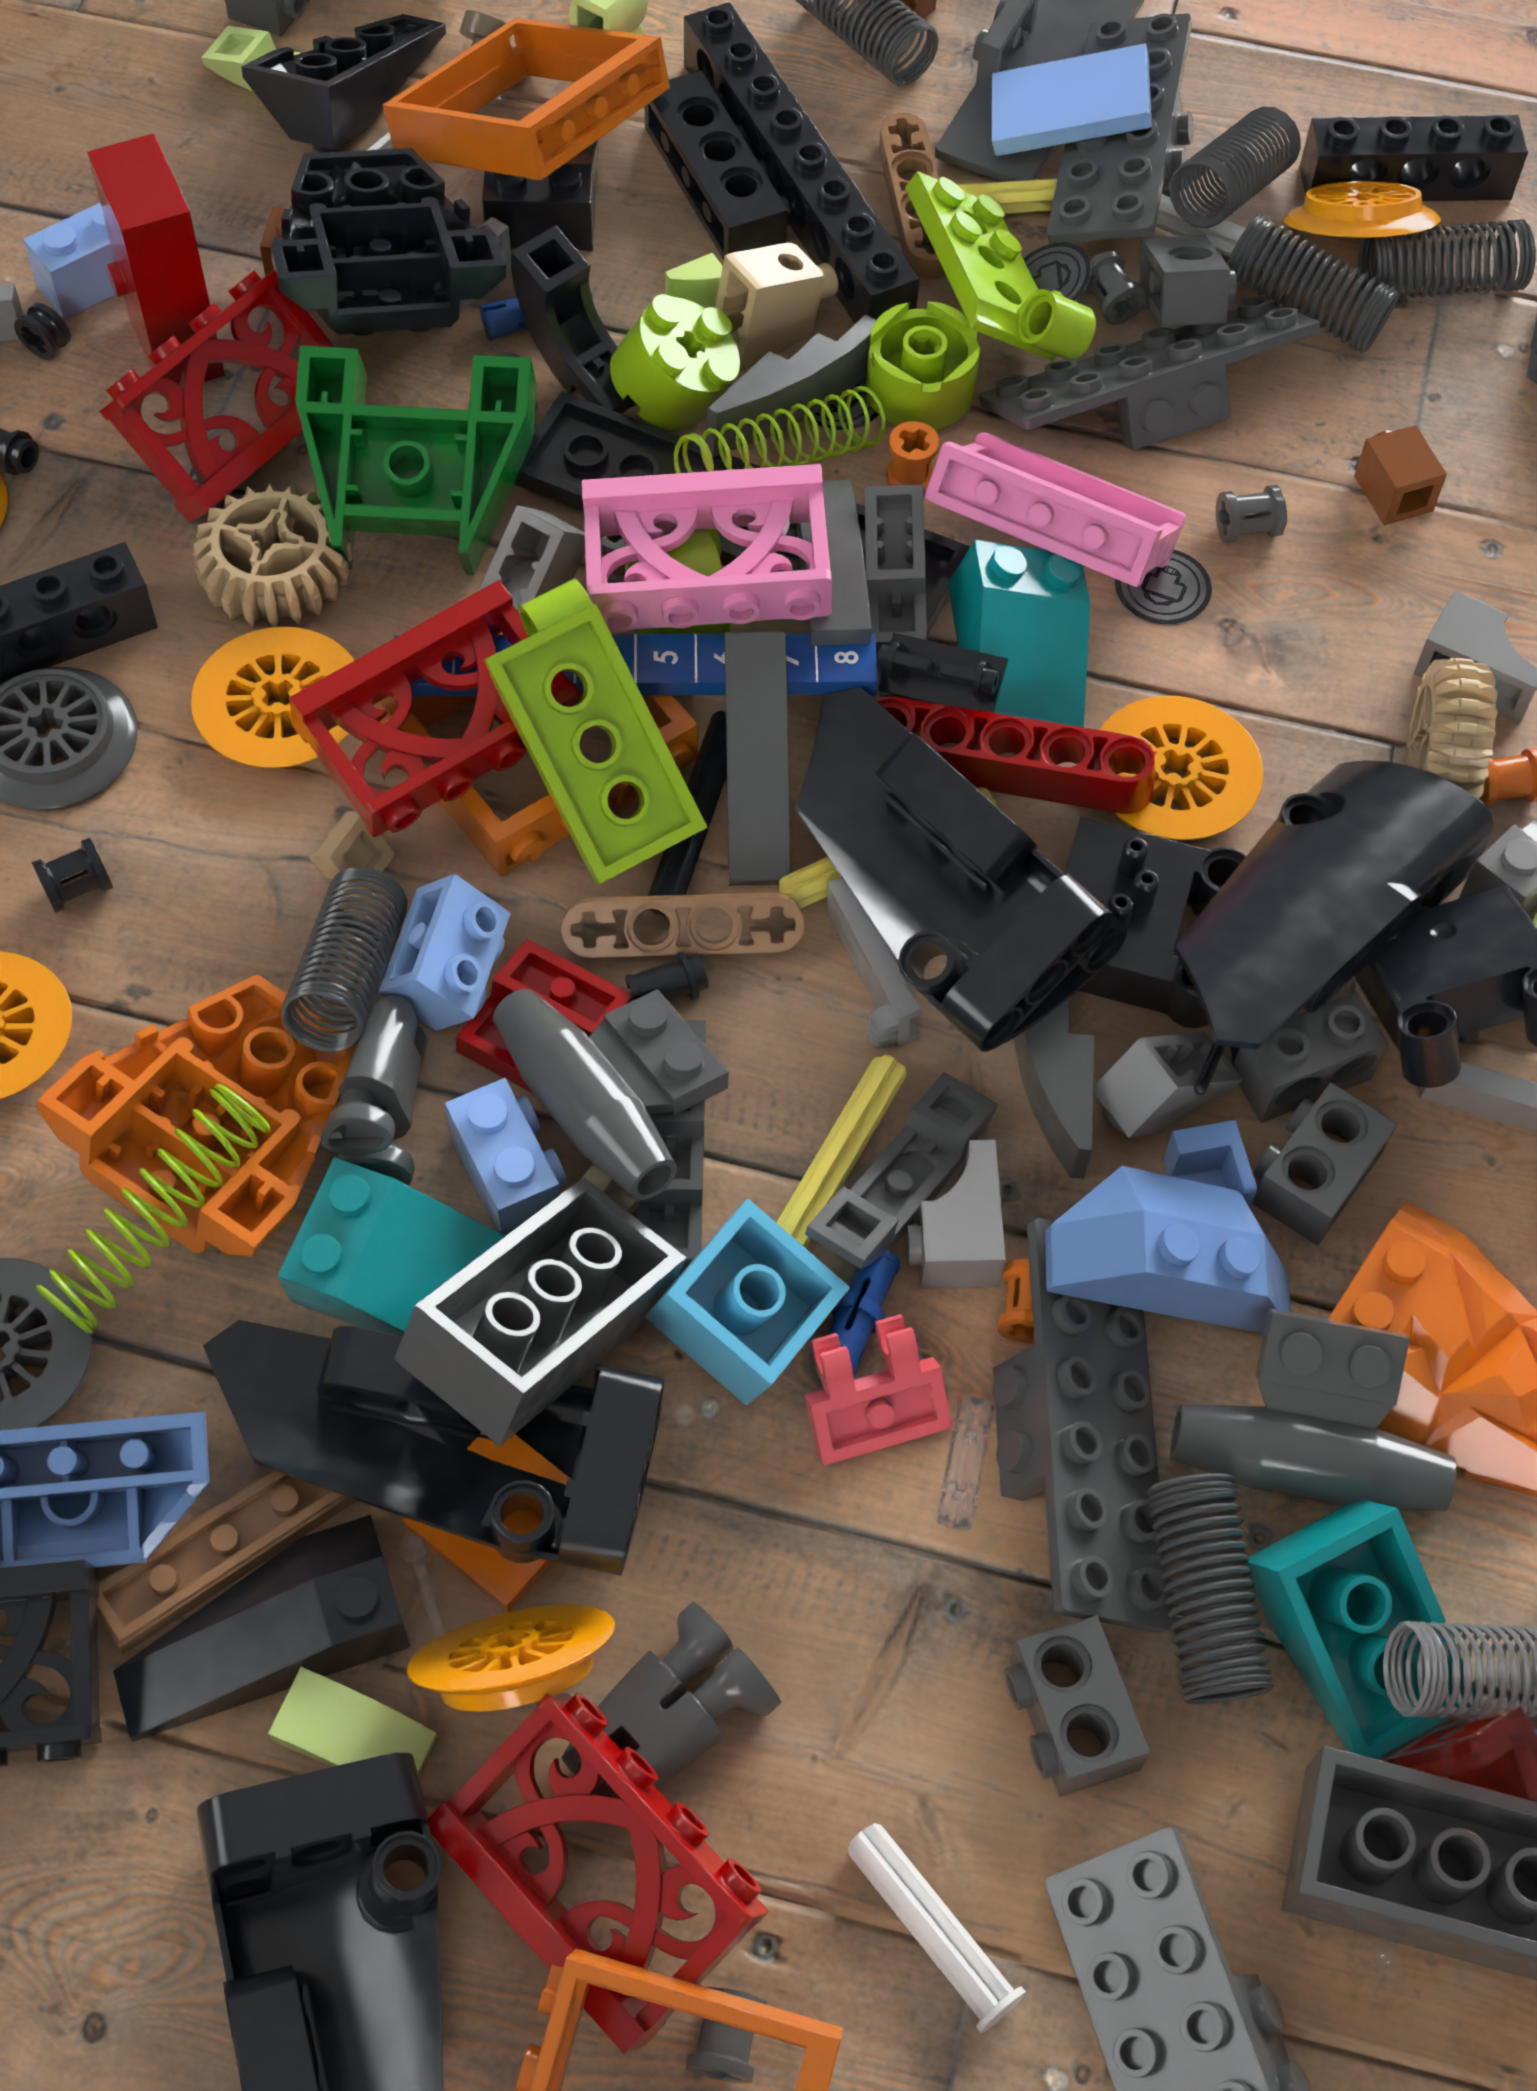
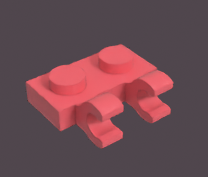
[804,1314,953,1466]

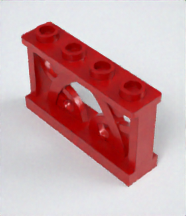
[99,270,335,523]
[289,580,582,837]
[428,1693,768,2054]

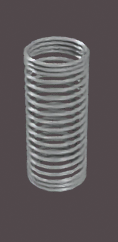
[1383,1621,1537,1721]

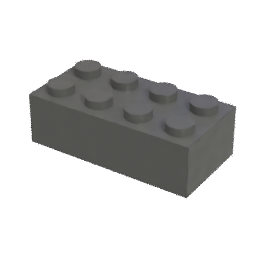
[394,1177,686,1447]
[1282,1746,1537,1981]

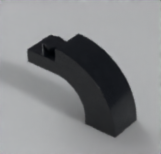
[511,225,636,414]

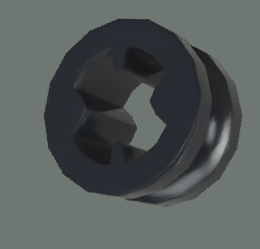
[14,302,71,360]

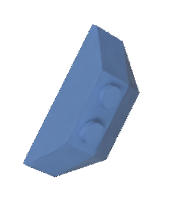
[1045,1166,1291,1334]
[0,1412,210,1568]

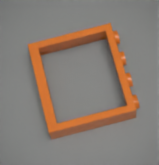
[382,18,670,181]
[376,631,698,877]
[516,1948,843,2091]

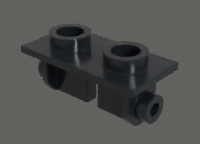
[877,633,1008,713]

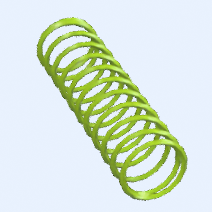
[674,386,886,474]
[35,1084,271,1334]

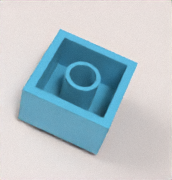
[645,1198,850,1406]

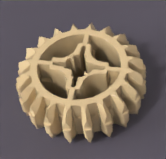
[193,481,352,627]
[1406,658,1498,799]

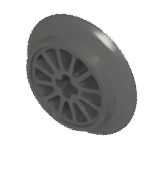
[0,667,137,809]
[0,1258,92,1430]

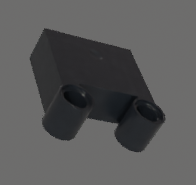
[1064,817,1246,1028]
[1355,885,1537,1088]

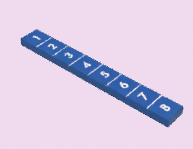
[394,633,878,697]

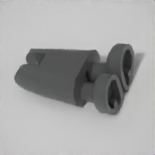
[321,994,428,1186]
[561,1602,781,1797]

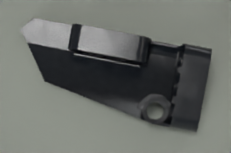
[794,687,1127,1052]
[1173,760,1494,1049]
[203,1320,664,1576]
[197,1752,444,2091]

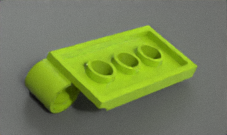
[905,171,1096,361]
[484,579,707,884]

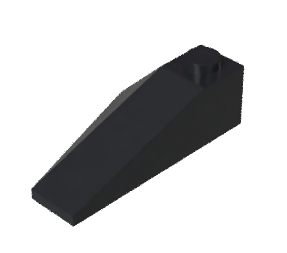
[241,14,446,152]
[113,1515,411,1742]

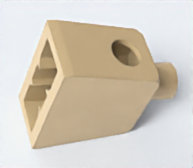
[715,243,838,371]

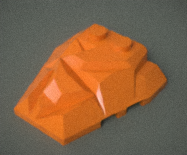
[37,974,356,1257]
[1328,1200,1537,1497]

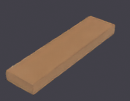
[96,1469,357,1655]

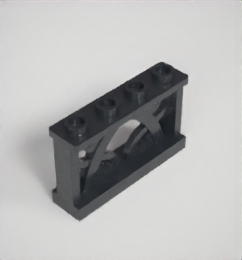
[0,1560,102,1767]

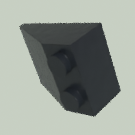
[482,139,599,251]

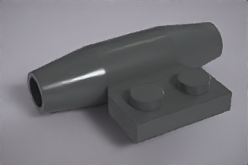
[493,989,729,1200]
[1170,1308,1456,1511]

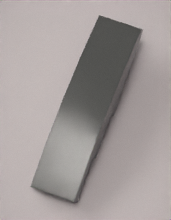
[705,314,876,457]
[796,480,872,646]
[865,485,927,700]
[724,631,790,886]
[636,1020,707,1274]

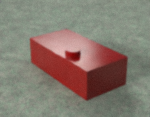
[87,133,226,385]

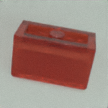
[1384,1706,1537,1801]

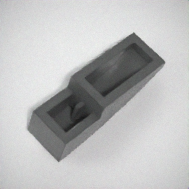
[1014,999,1094,1179]

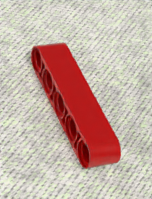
[876,697,1155,814]

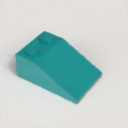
[948,540,1090,727]
[277,1157,505,1336]
[1244,1500,1476,1759]

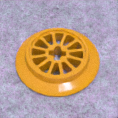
[1283,181,1441,238]
[191,627,355,768]
[1099,696,1263,840]
[0,951,72,1100]
[406,1604,615,1712]

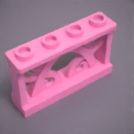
[924,432,1186,587]
[582,464,832,633]

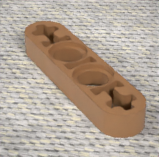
[879,113,946,280]
[561,893,805,958]

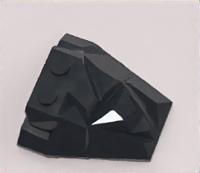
[271,148,506,336]

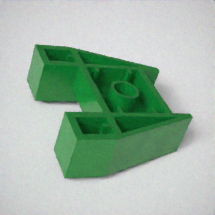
[295,346,537,575]

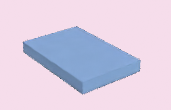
[992,43,1152,156]

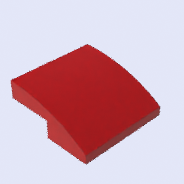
[456,939,633,1094]

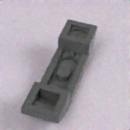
[805,1072,998,1269]

